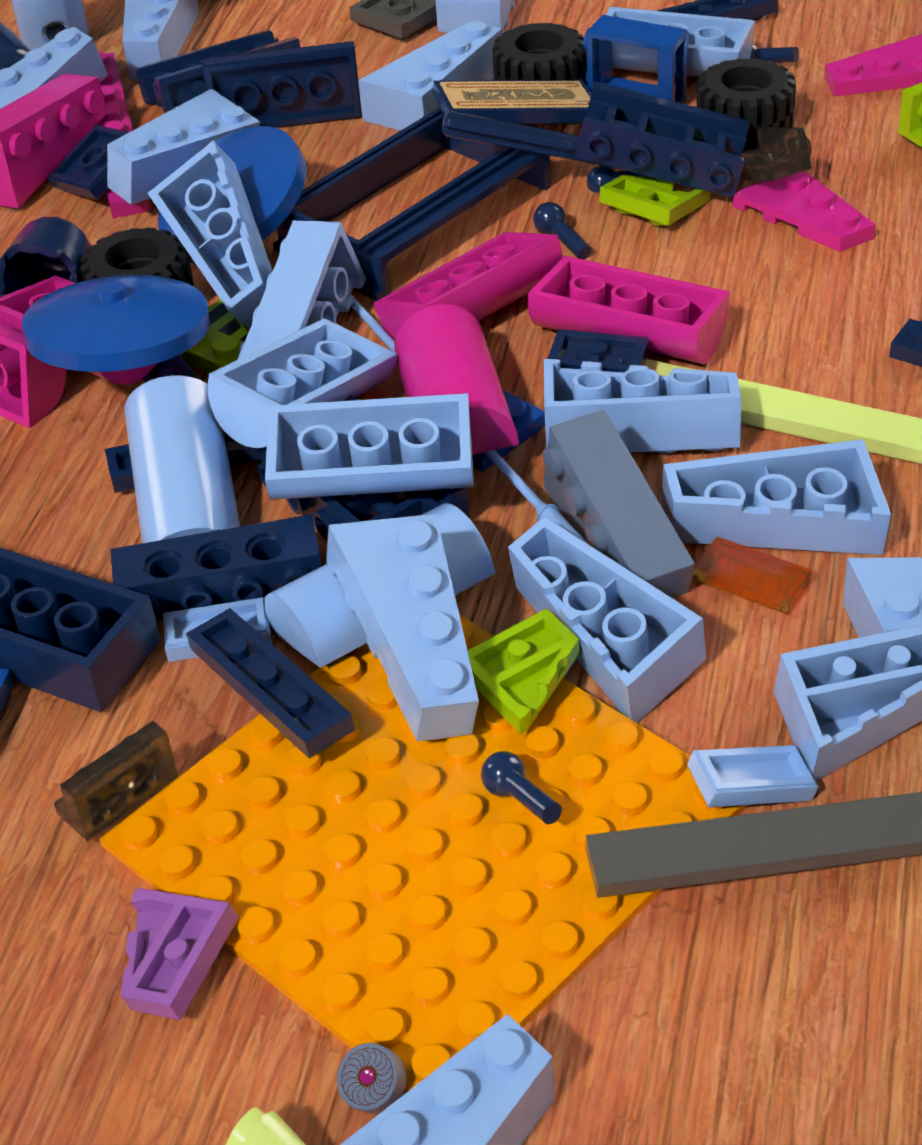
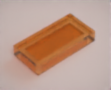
[693,536,811,615]

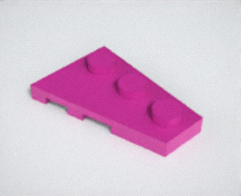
[824,34,922,96]
[733,168,876,252]

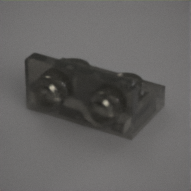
[739,127,812,182]
[54,721,178,842]

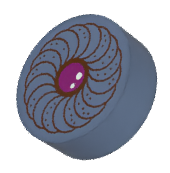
[337,1043,406,1114]

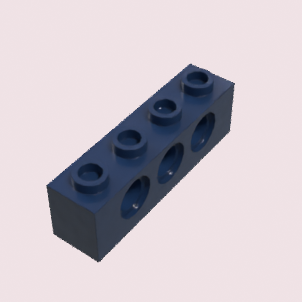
[110,514,322,621]

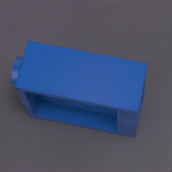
[583,15,688,104]

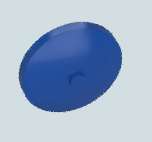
[158,126,306,264]
[22,275,210,372]

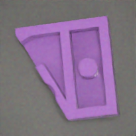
[121,888,239,1020]

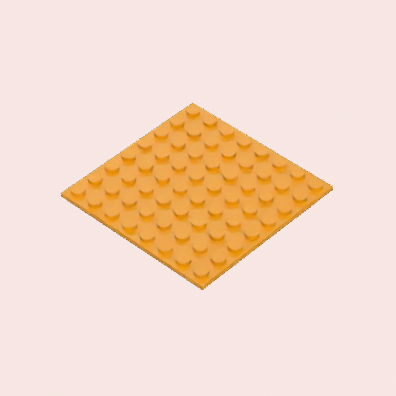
[100,615,748,1093]

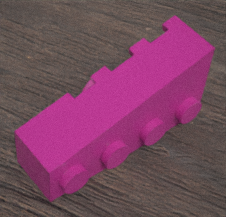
[0,74,107,208]

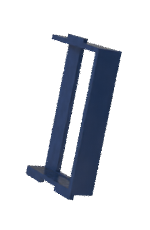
[273,107,551,301]

